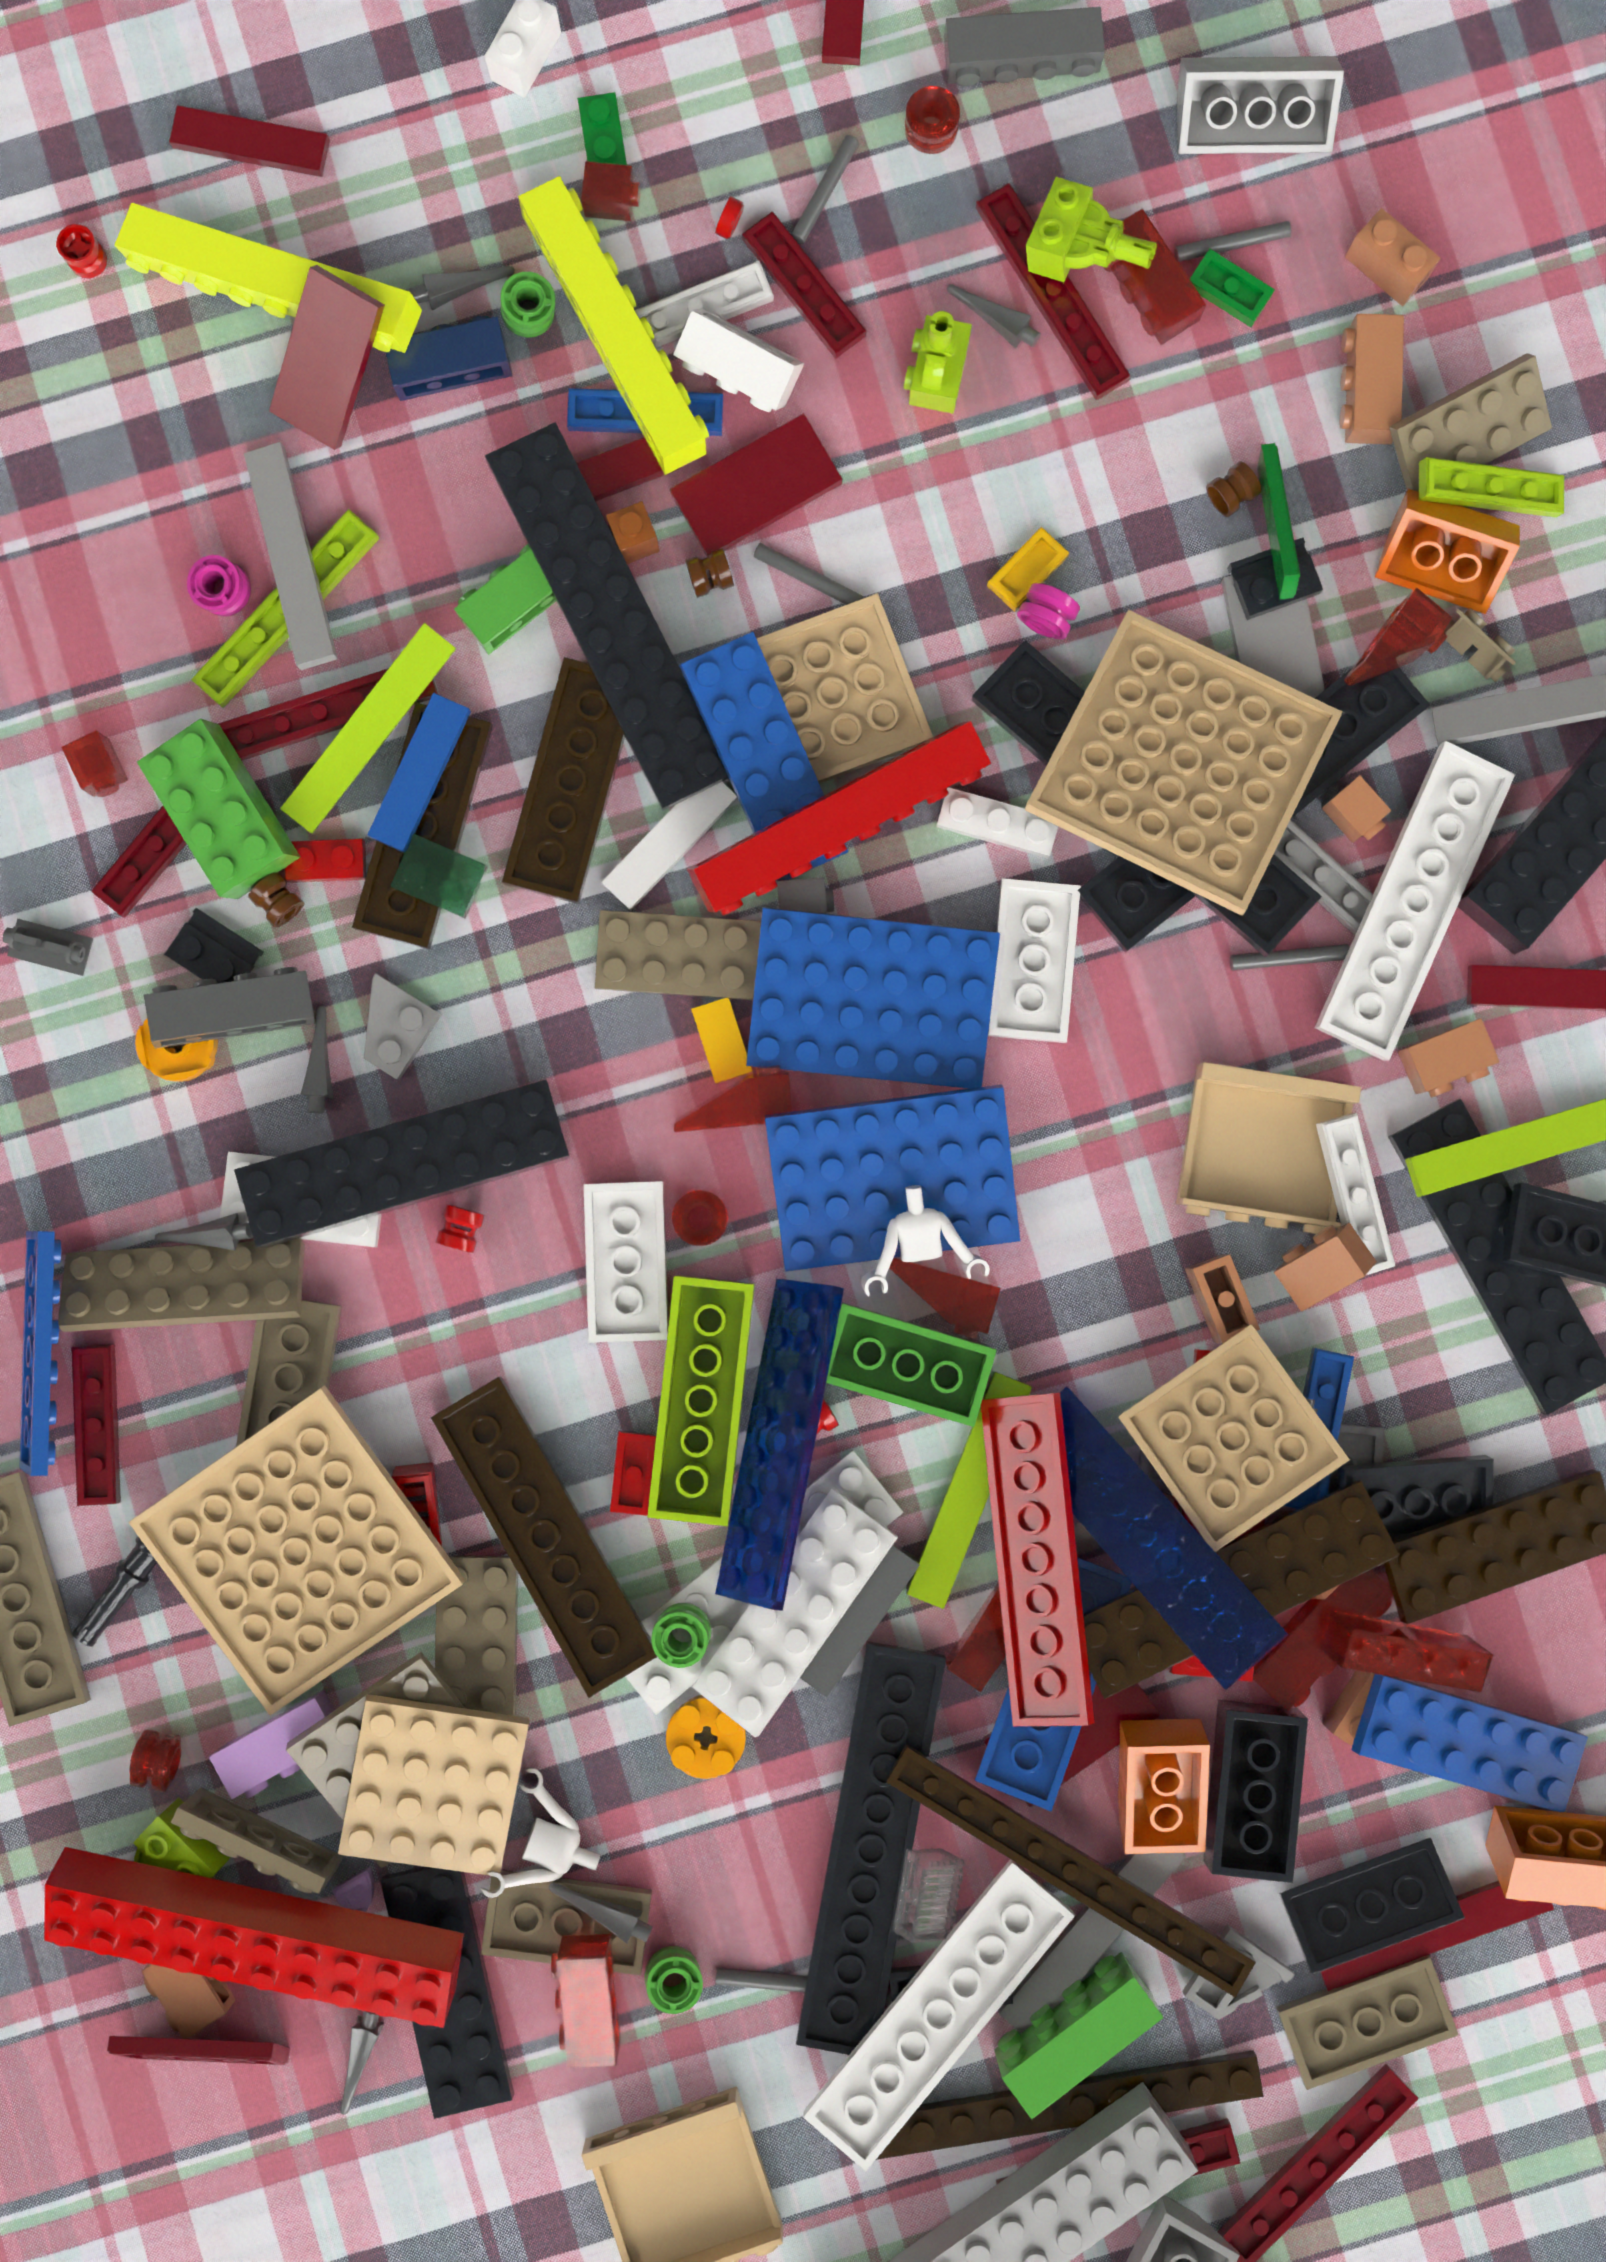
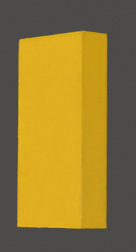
[987,527,1069,612]
[691,997,753,1084]

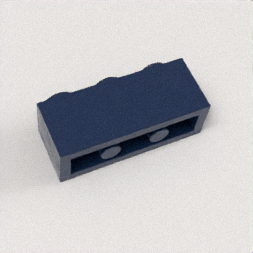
[385,316,513,401]

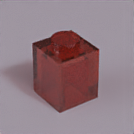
[581,161,641,222]
[61,730,129,797]

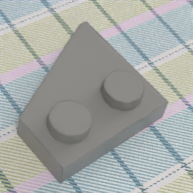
[364,973,441,1081]
[1182,1924,1295,2020]

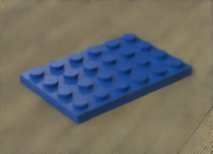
[746,907,1000,1089]
[765,1084,1020,1272]

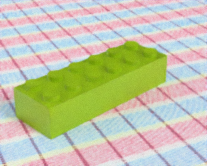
[647,1275,755,1526]

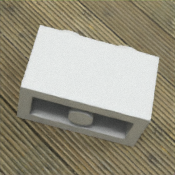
[485,0,561,98]

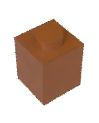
[606,501,660,564]

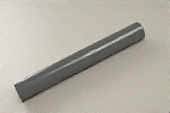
[791,135,859,244]
[1174,221,1291,262]
[753,543,863,605]
[1230,944,1350,971]
[715,1968,807,1993]

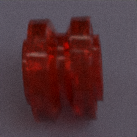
[905,86,960,154]
[672,1190,729,1246]
[129,1729,181,1792]

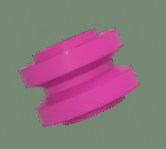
[187,555,251,616]
[1017,583,1080,640]

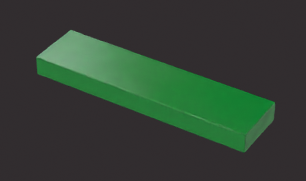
[1257,443,1300,599]

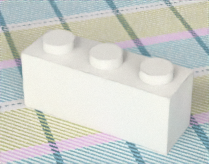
[673,308,804,412]

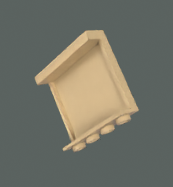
[1176,1062,1361,1234]
[581,2086,783,2262]

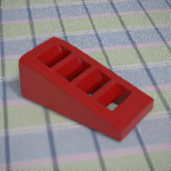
[391,1462,442,1546]

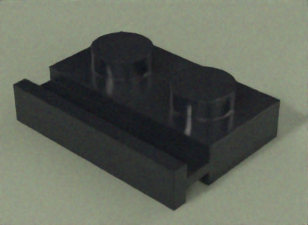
[1227,537,1323,620]
[164,908,264,983]

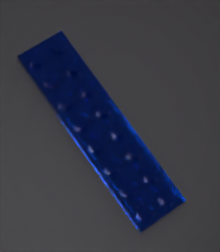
[715,1278,844,1611]
[1059,1386,1289,1690]

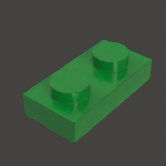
[577,92,628,179]
[1186,248,1275,328]

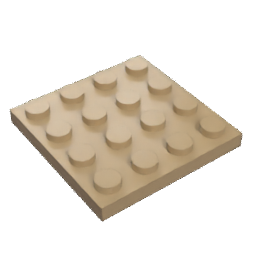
[757,593,933,784]
[1118,1324,1350,1553]
[338,1694,529,1876]

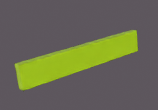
[191,509,380,708]
[280,623,457,834]
[1405,1099,1606,1197]
[906,1371,1032,1609]

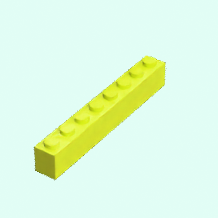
[518,176,709,475]
[114,203,422,353]

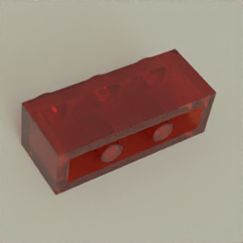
[1104,208,1206,345]
[551,1934,621,2067]

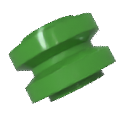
[500,272,555,338]
[651,1603,712,1668]
[644,1946,703,2014]

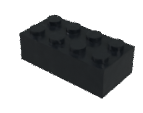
[1203,1700,1308,1883]

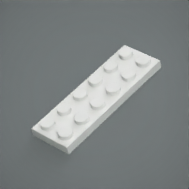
[692,1488,898,1737]

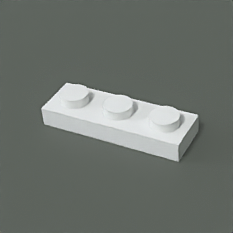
[936,787,1058,859]

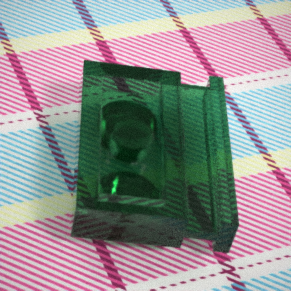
[391,834,488,919]

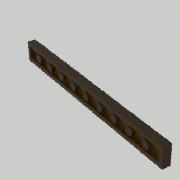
[886,1744,1256,1998]
[876,2050,1264,2160]

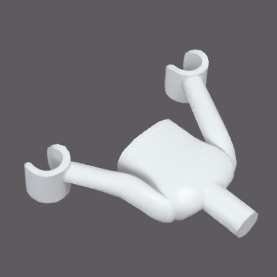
[861,1185,990,1296]
[481,1768,600,1898]

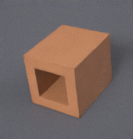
[1322,775,1392,843]

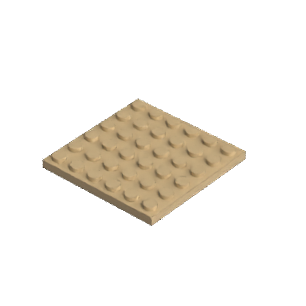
[1025,610,1342,916]
[128,1385,466,1716]

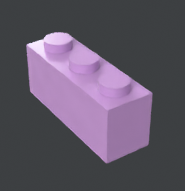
[209,1690,335,1800]

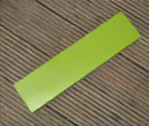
[1419,457,1564,518]

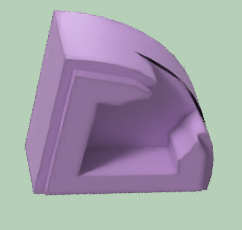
[332,1866,375,1912]

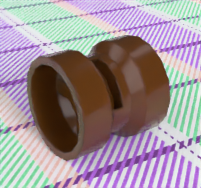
[1206,461,1262,517]
[685,548,734,598]
[248,872,304,928]

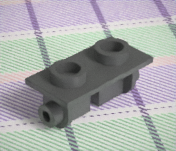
[3,918,93,976]

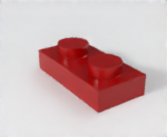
[285,838,366,883]
[610,1431,656,1516]

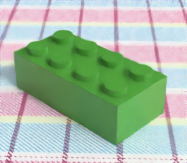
[137,718,300,900]
[819,1302,997,1427]
[994,1952,1164,2119]

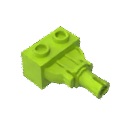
[1026,177,1157,282]
[903,311,972,414]
[133,1797,231,1878]

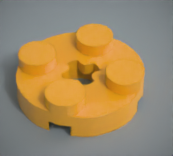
[135,1019,218,1082]
[666,1695,746,1779]

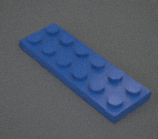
[679,632,849,882]
[19,1231,61,1476]
[975,1558,1133,1811]
[1351,1672,1588,1812]

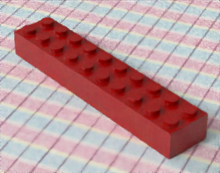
[44,1847,464,2028]

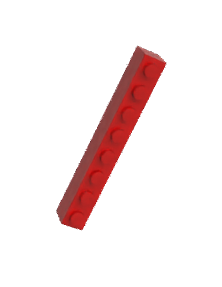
[687,721,991,915]

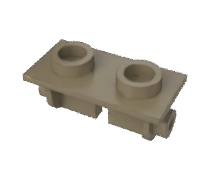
[1439,608,1516,682]

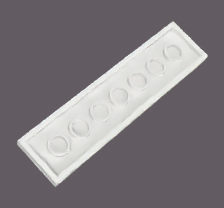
[1314,741,1515,1061]
[625,1449,904,1715]
[803,1859,1075,2171]

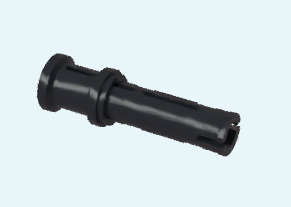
[72,1536,158,1647]

